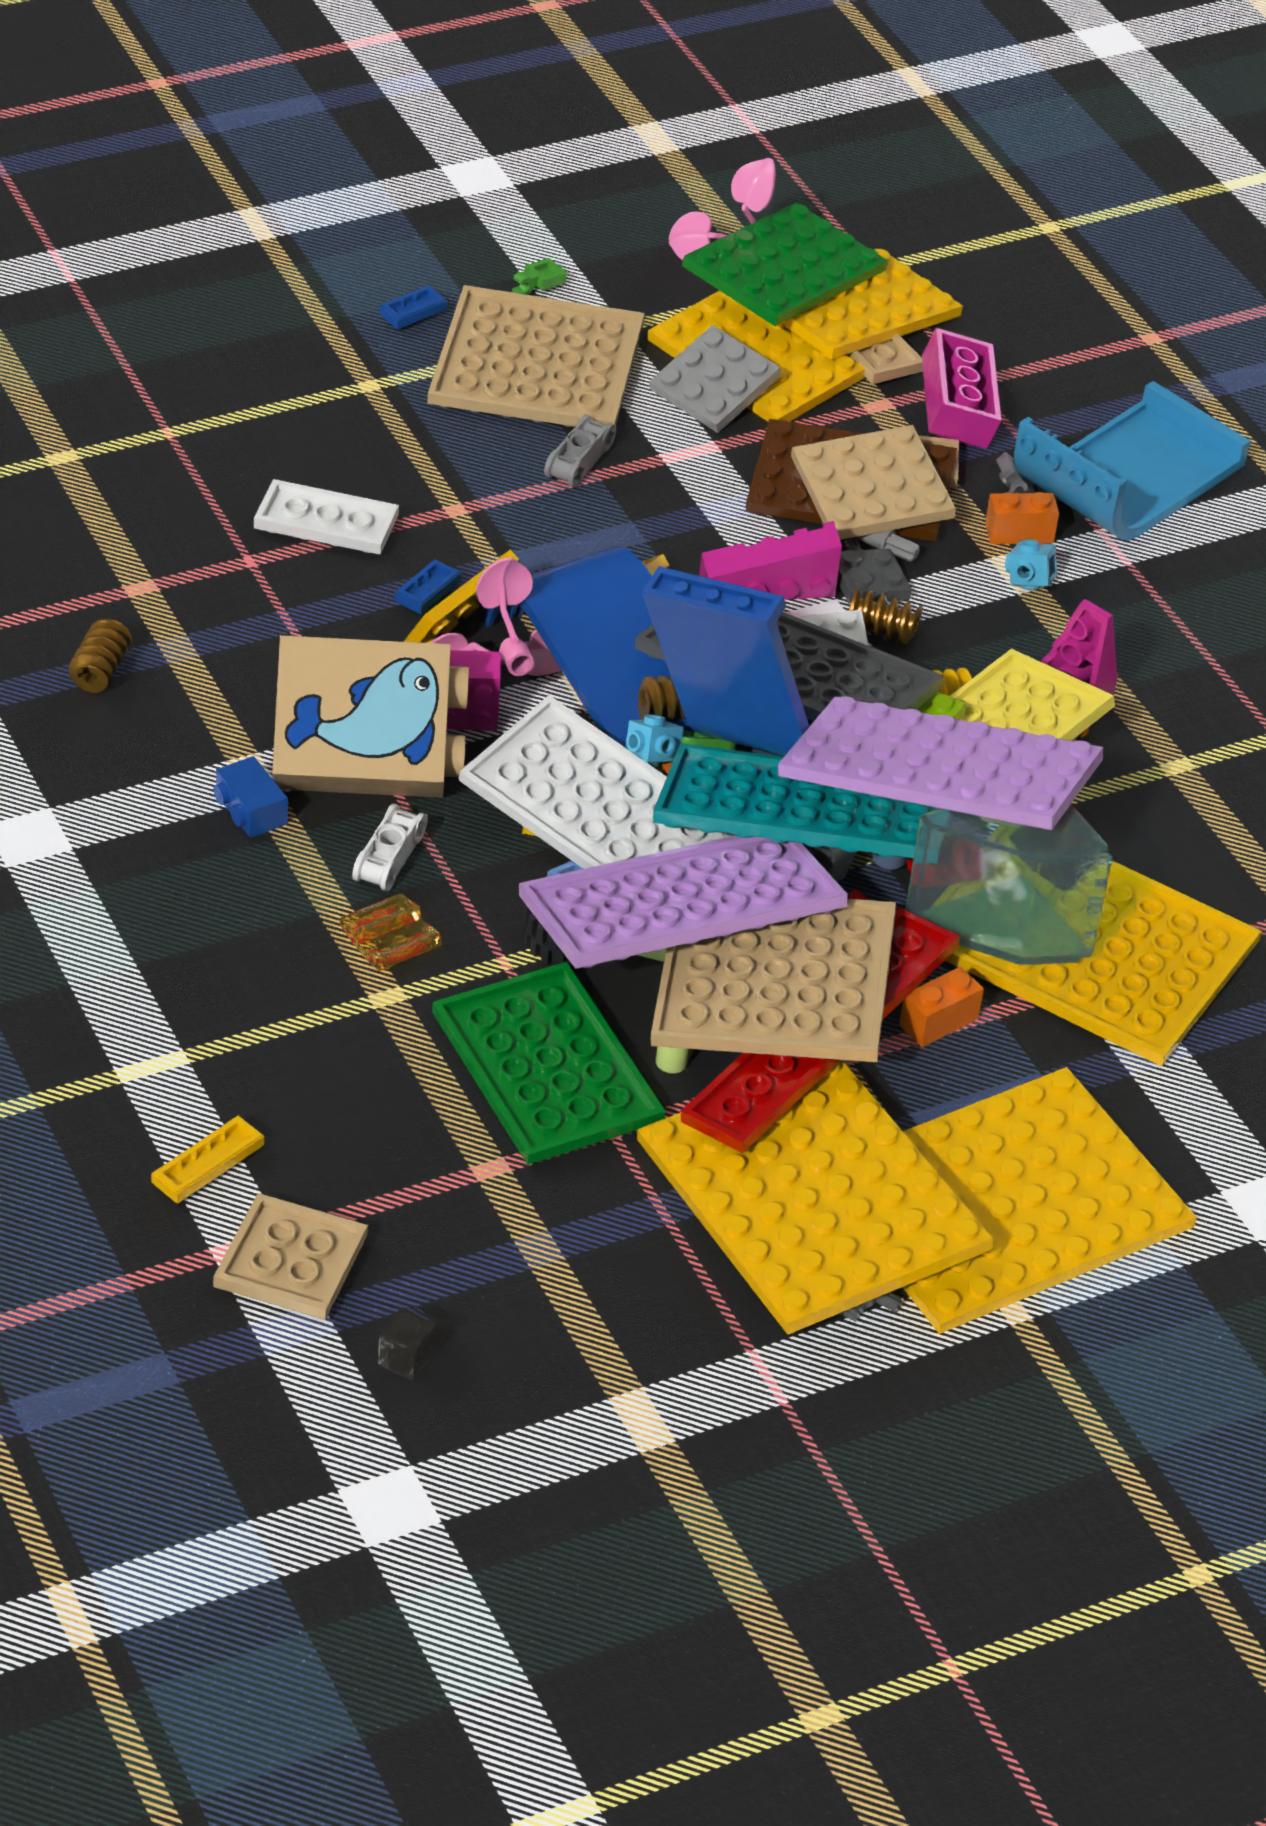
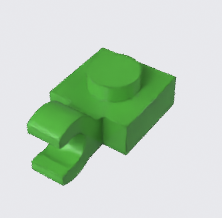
[512,258,567,295]

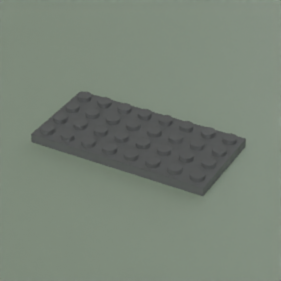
[635,612,944,721]

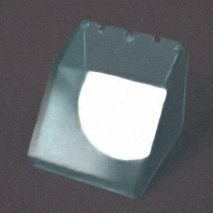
[905,805,1113,965]

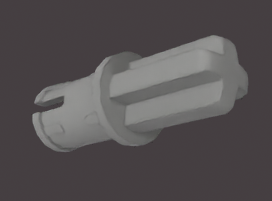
[856,530,920,562]

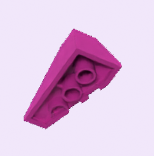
[1041,599,1117,695]

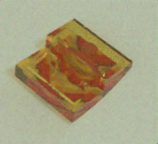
[339,893,442,971]

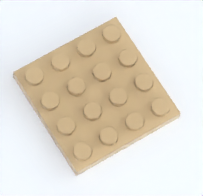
[791,425,956,540]

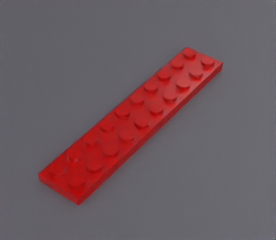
[681,907,960,1154]

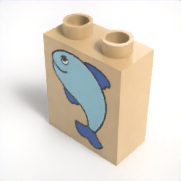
[272,635,469,798]

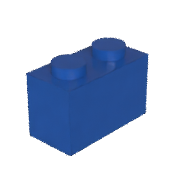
[213,756,288,838]

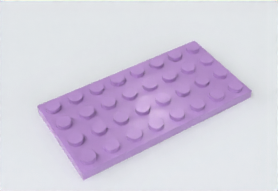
[778,696,1103,830]
[519,836,848,969]

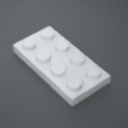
[254,479,399,555]

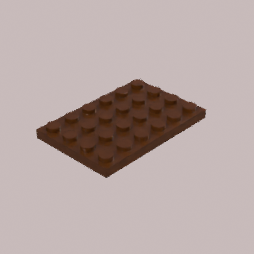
[745,419,957,542]

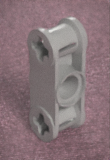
[544,414,616,488]

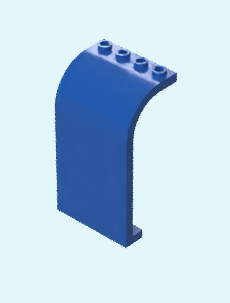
[481,546,694,748]
[641,566,814,756]

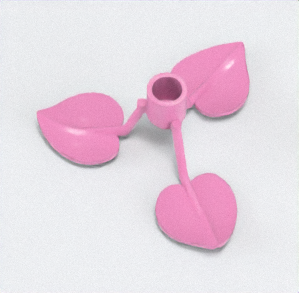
[669,158,776,260]
[431,558,562,676]

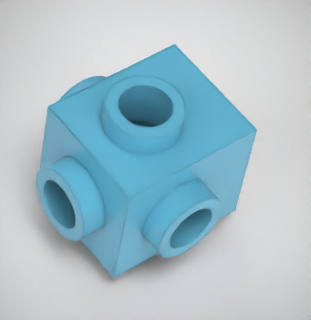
[1005,539,1057,589]
[626,714,683,767]

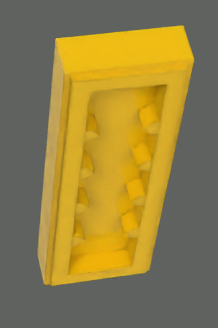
[151,1115,264,1204]

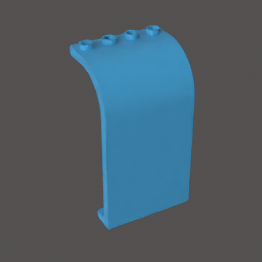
[1014,381,1251,540]

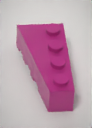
[699,521,842,600]

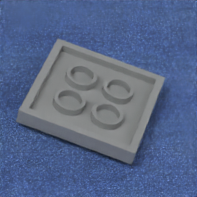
[649,325,782,433]

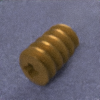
[849,587,923,645]
[69,619,132,693]
[638,676,685,720]

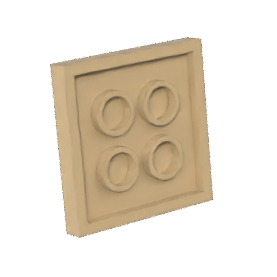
[213,1193,368,1320]

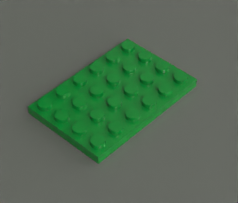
[682,202,888,326]
[432,962,665,1165]

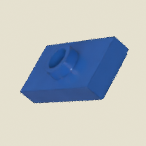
[379,285,447,330]
[394,559,461,615]

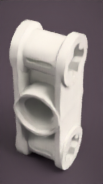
[352,803,428,891]

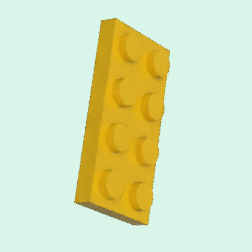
[404,549,519,643]

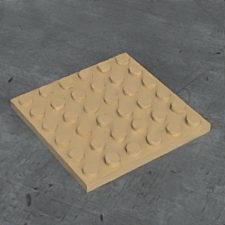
[427,285,645,427]
[651,899,896,1062]

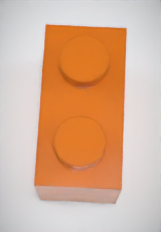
[985,492,1059,544]
[899,966,984,1047]

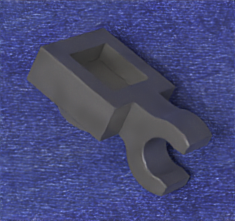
[996,452,1035,493]

